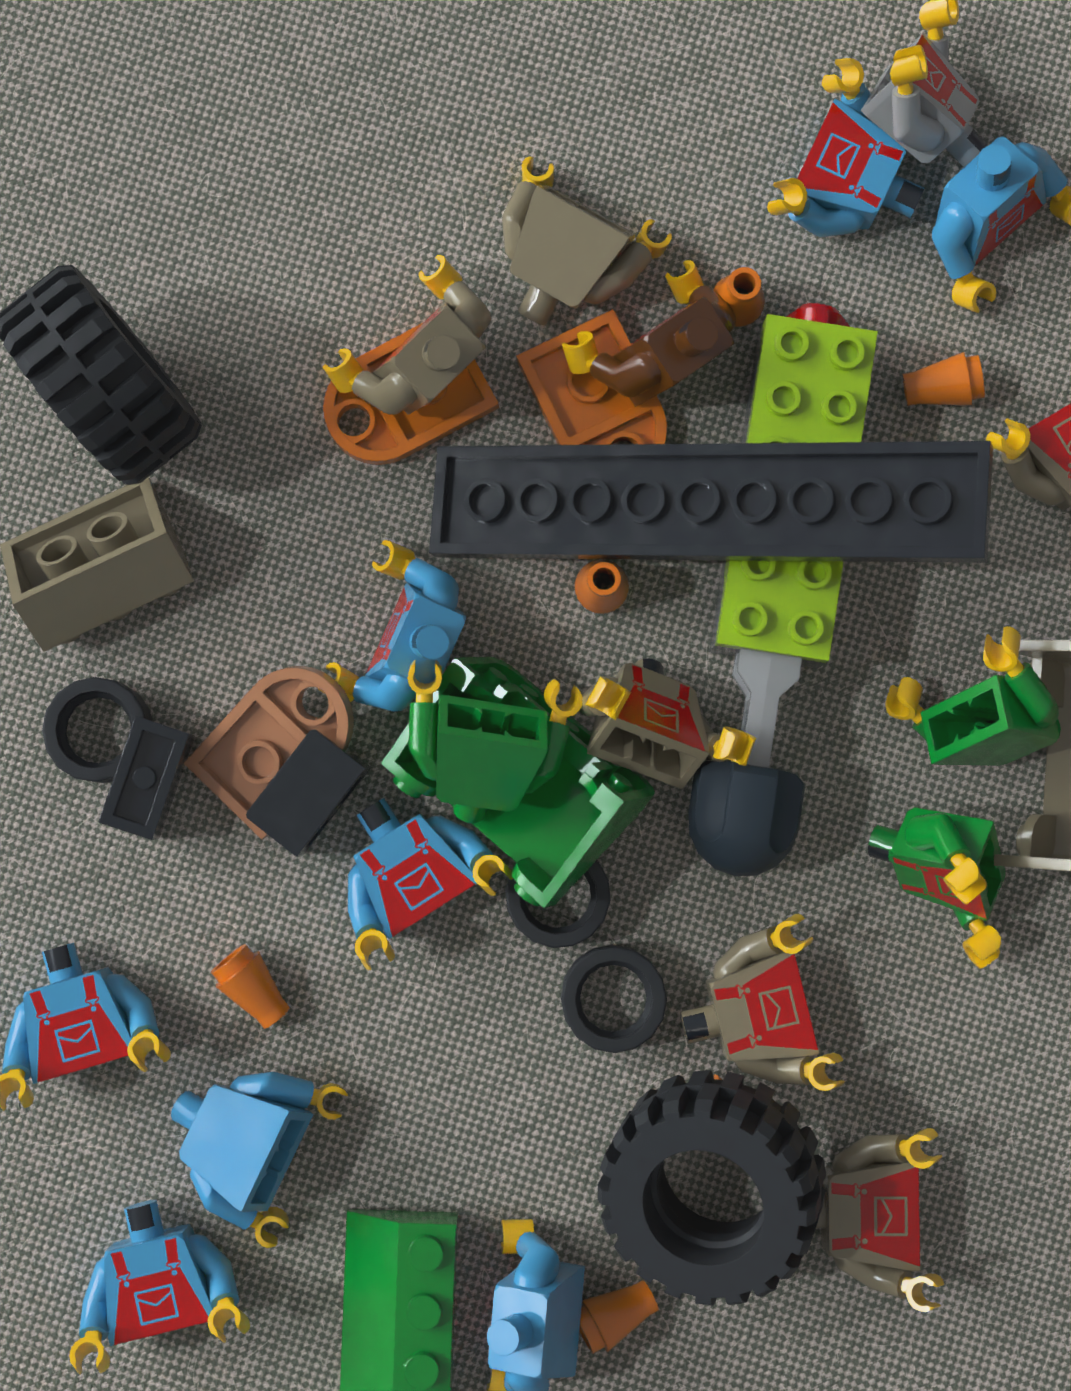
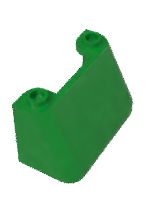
[381,656,655,908]

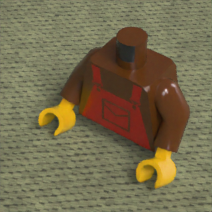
[562,260,736,407]

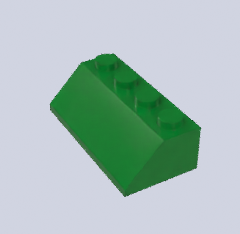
[340,1209,458,1391]

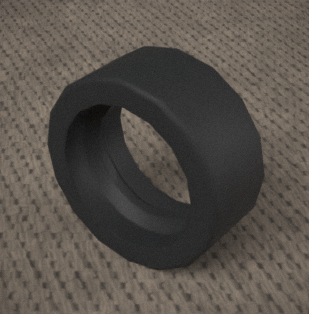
[42,677,153,783]
[505,860,611,948]
[560,944,667,1053]

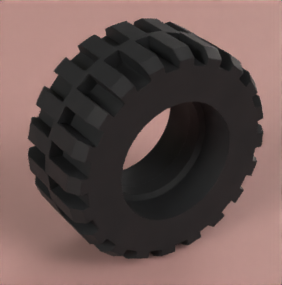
[0,265,202,485]
[597,1070,826,1306]

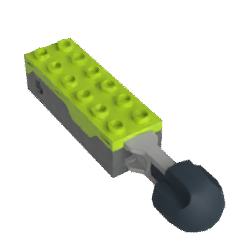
[688,303,878,876]

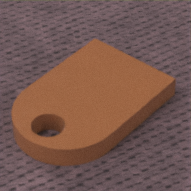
[183,666,354,840]

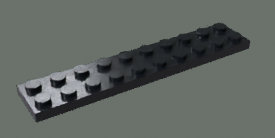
[429,441,993,563]

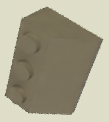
[0,477,194,652]

